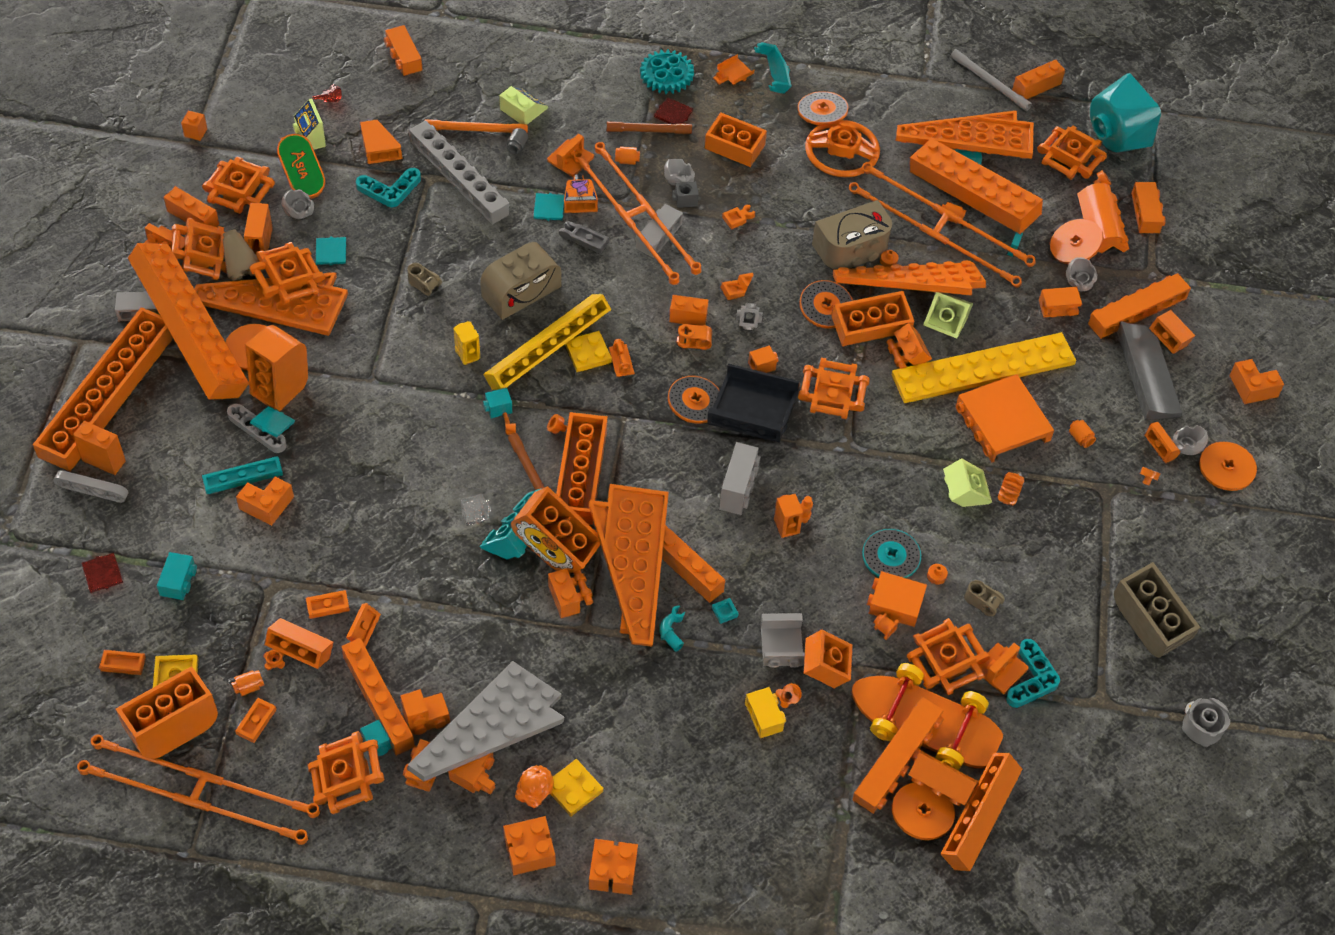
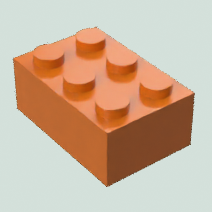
[704,112,767,167]

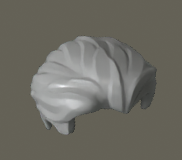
[664,159,695,185]
[281,189,314,219]
[1066,257,1097,292]
[1173,425,1208,455]

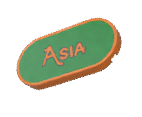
[277,134,325,199]

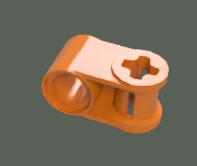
[676,324,712,350]

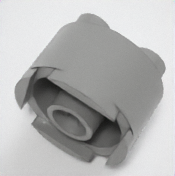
[1182,698,1230,747]

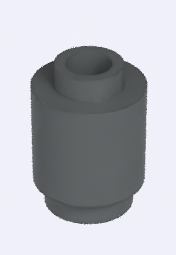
[506,128,529,154]

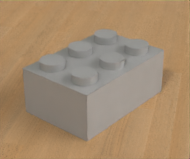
[719,442,761,515]

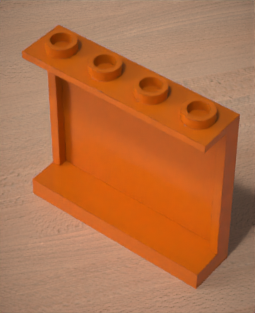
[956,374,1054,462]

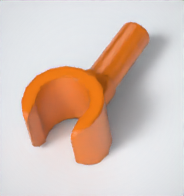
[503,412,516,435]

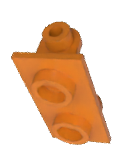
[609,339,635,377]

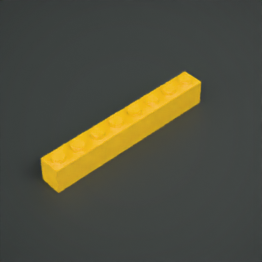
[483,294,612,390]

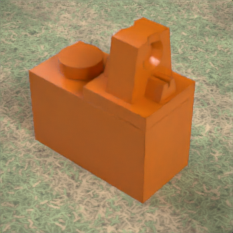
[448,753,495,795]

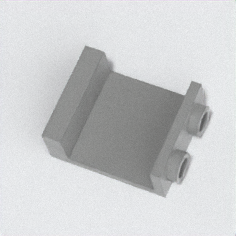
[760,613,805,668]

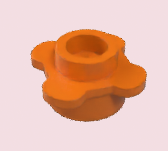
[264,649,285,670]

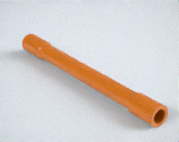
[425,119,528,133]

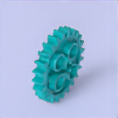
[640,49,694,94]

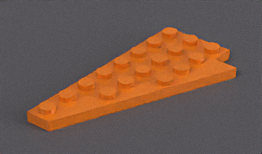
[896,111,1034,159]
[833,260,986,295]
[194,272,348,336]
[588,484,669,647]

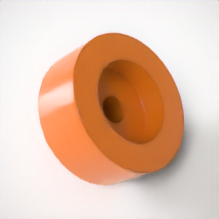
[1094,170,1111,185]
[880,250,899,267]
[547,414,567,434]
[1140,467,1160,486]
[927,564,948,585]

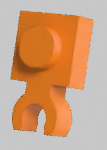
[722,205,755,230]

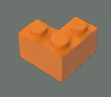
[1229,359,1284,404]
[236,477,294,526]
[400,689,450,735]

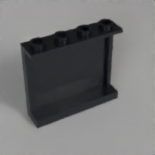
[707,364,800,443]

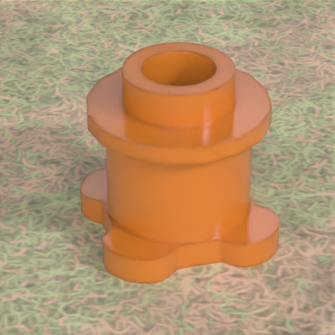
[873,613,900,640]
[775,683,802,708]

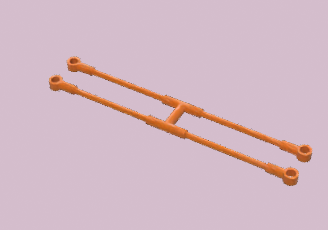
[573,142,701,285]
[849,162,1036,288]
[77,734,320,845]

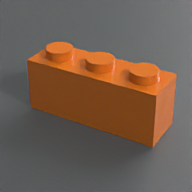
[384,25,423,76]
[1012,59,1065,99]
[1131,182,1165,233]
[164,186,219,227]
[264,618,333,669]
[908,751,978,806]

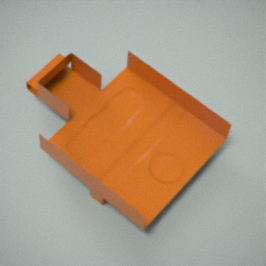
[713,54,755,85]

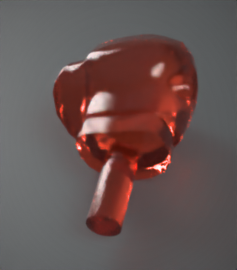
[312,84,342,102]

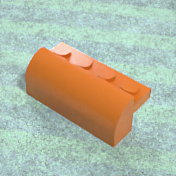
[1077,183,1129,253]

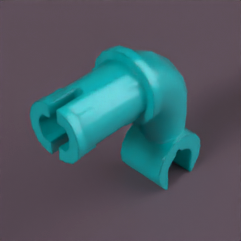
[659,606,685,652]

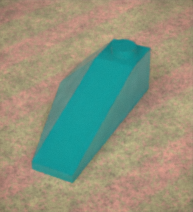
[480,489,540,559]

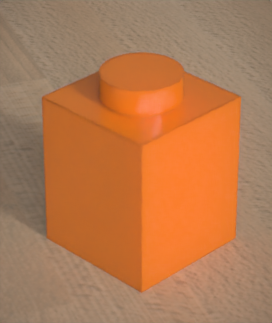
[181,110,207,141]
[748,345,778,373]

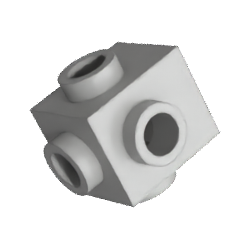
[736,303,763,330]

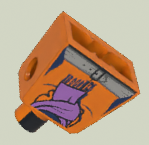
[564,174,598,213]

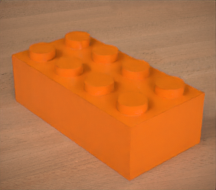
[831,291,915,346]

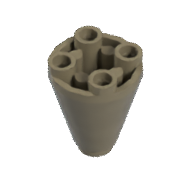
[222,229,259,281]

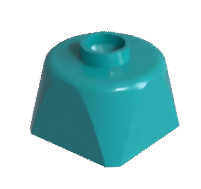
[1090,73,1161,153]

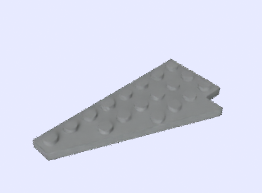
[407,661,565,781]

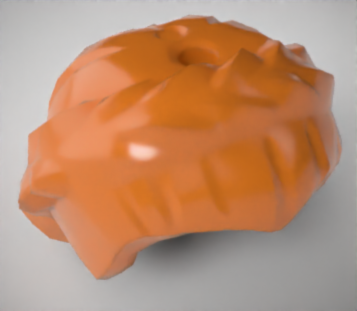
[515,765,554,808]

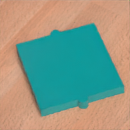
[534,193,565,221]
[316,236,346,266]
[250,406,295,438]

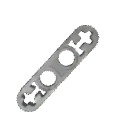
[227,404,287,453]
[53,470,129,502]

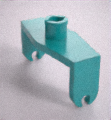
[754,42,792,94]

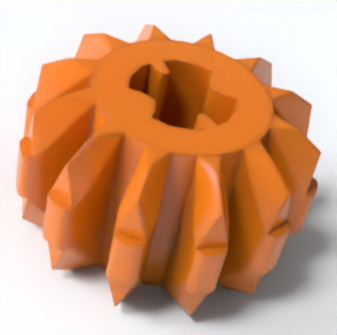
[998,472,1024,506]

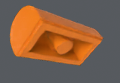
[1145,422,1181,463]

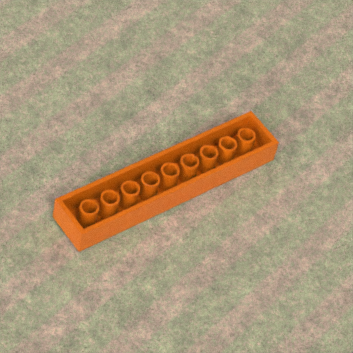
[128,243,249,399]
[33,307,173,472]

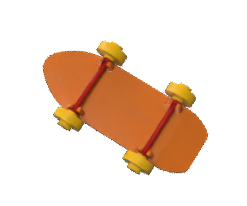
[851,663,1003,770]

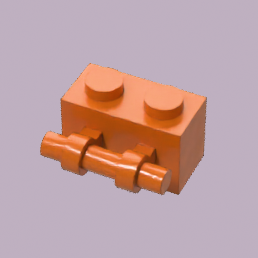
[887,323,932,369]
[774,494,813,538]
[548,568,593,618]

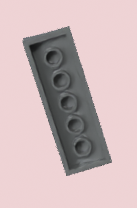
[1117,321,1182,420]

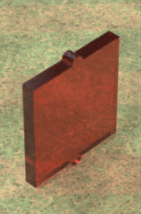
[654,97,693,124]
[82,553,123,593]

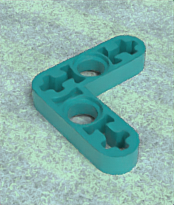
[356,168,421,207]
[1006,639,1060,708]

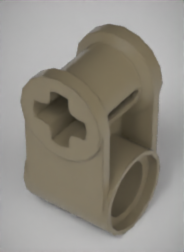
[407,263,442,296]
[964,580,1005,616]

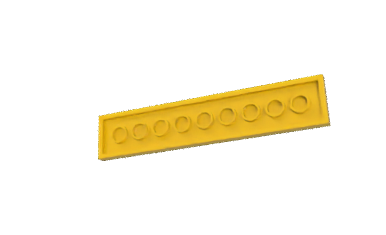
[891,332,1076,403]

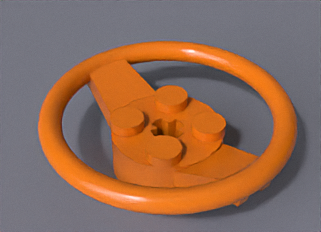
[805,120,880,177]

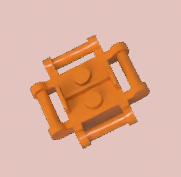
[1037,125,1107,180]
[202,156,275,214]
[171,218,227,280]
[249,242,325,304]
[798,357,870,419]
[907,618,990,696]
[308,731,384,815]

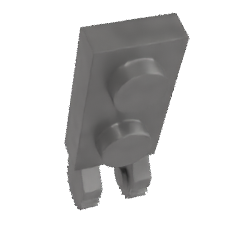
[558,221,609,254]

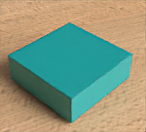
[712,598,739,624]

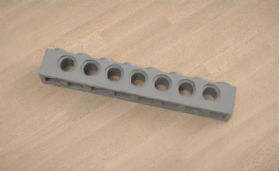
[409,120,510,225]

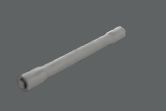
[950,49,1032,111]

